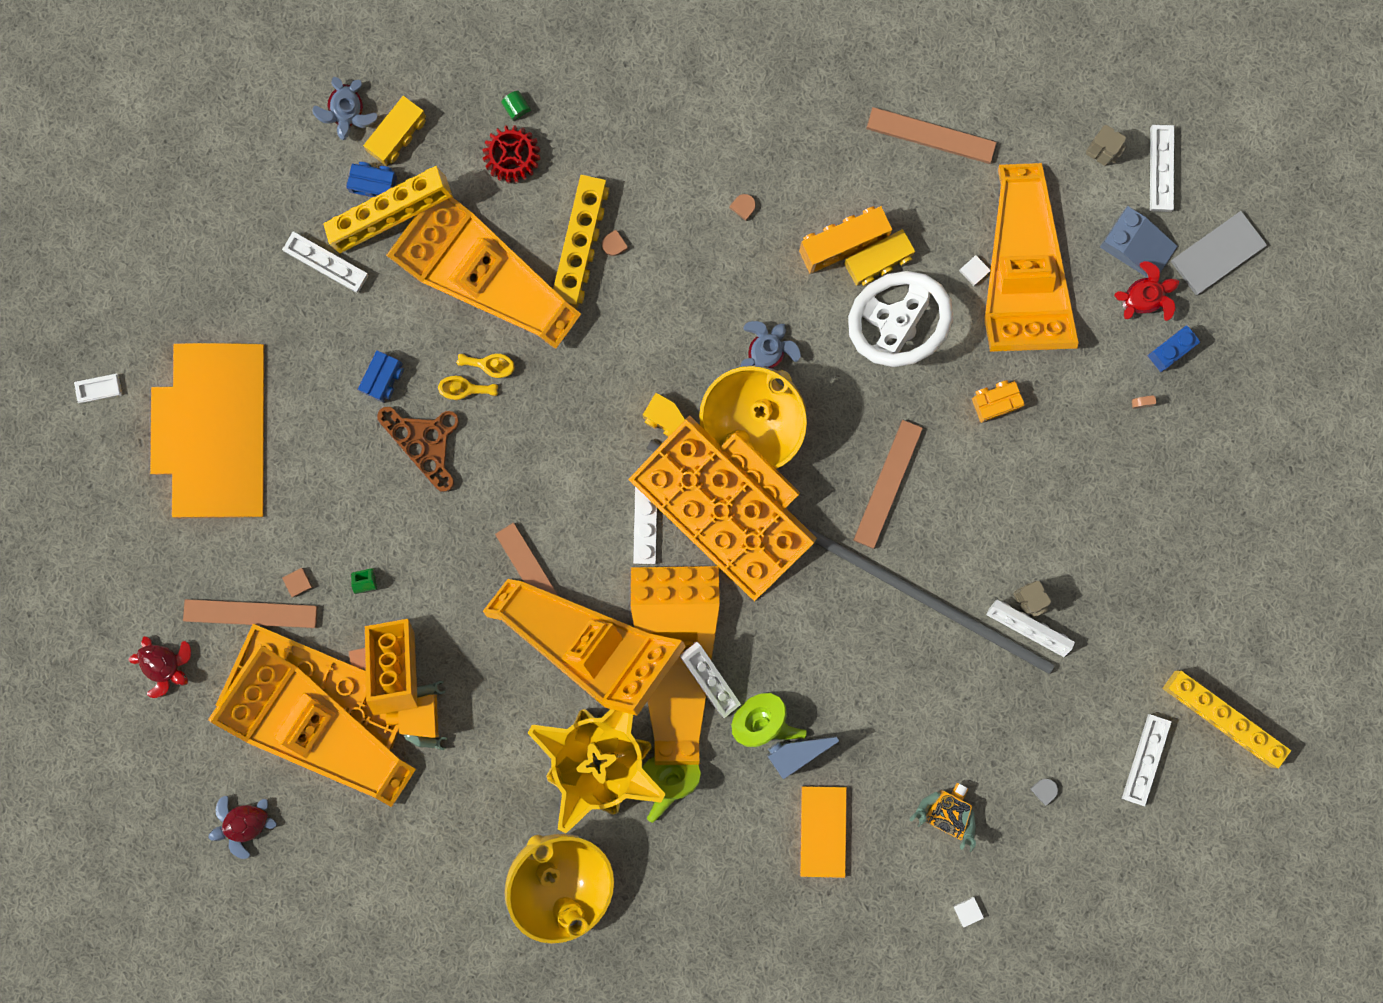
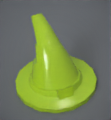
[731,693,807,747]
[642,756,701,823]

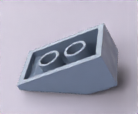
[1100,206,1177,278]
[767,736,839,779]

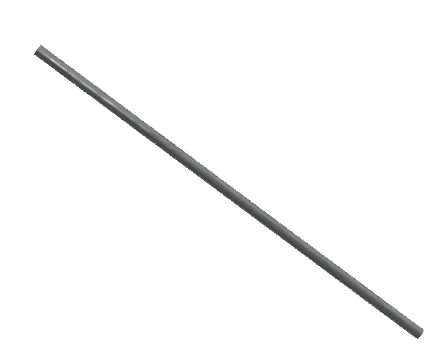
[647,439,1054,674]

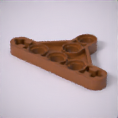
[377,407,459,492]

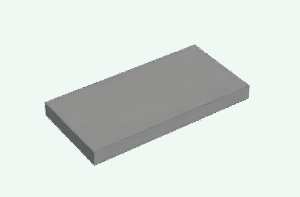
[1171,211,1267,295]

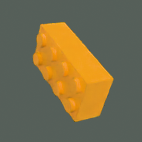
[799,206,892,274]
[365,619,418,715]

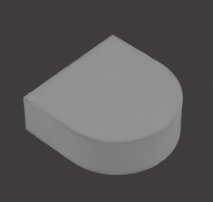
[1030,779,1058,806]

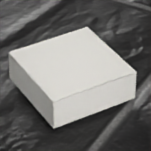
[959,255,990,286]
[953,897,984,928]

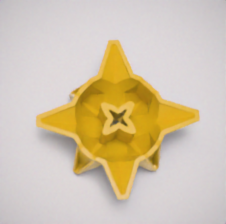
[528,709,665,833]

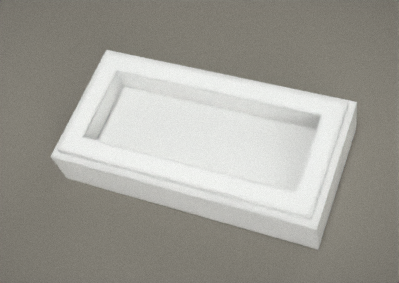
[74,374,122,404]

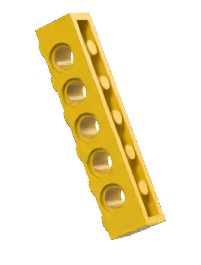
[323,166,453,253]
[553,175,610,309]
[1162,671,1291,769]

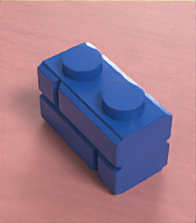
[347,162,397,197]
[1147,325,1200,372]
[357,350,404,403]

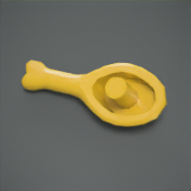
[456,353,515,378]
[438,376,498,400]

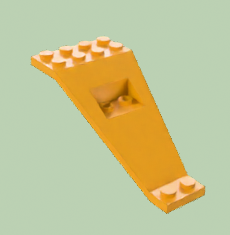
[985,163,1079,352]
[386,197,581,349]
[631,566,719,765]
[483,579,686,716]
[208,644,416,807]

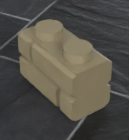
[1086,125,1126,166]
[1013,581,1051,617]

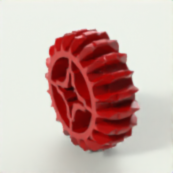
[482,125,541,184]

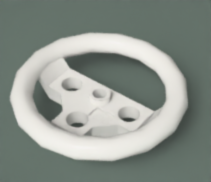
[848,271,953,367]

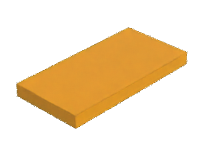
[800,786,846,878]

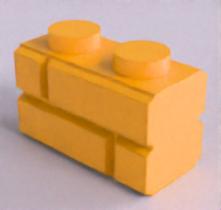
[972,380,1024,423]

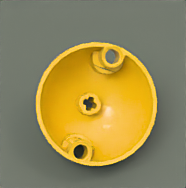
[699,365,807,469]
[505,834,614,944]

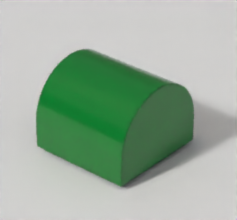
[501,91,531,121]
[351,568,377,594]

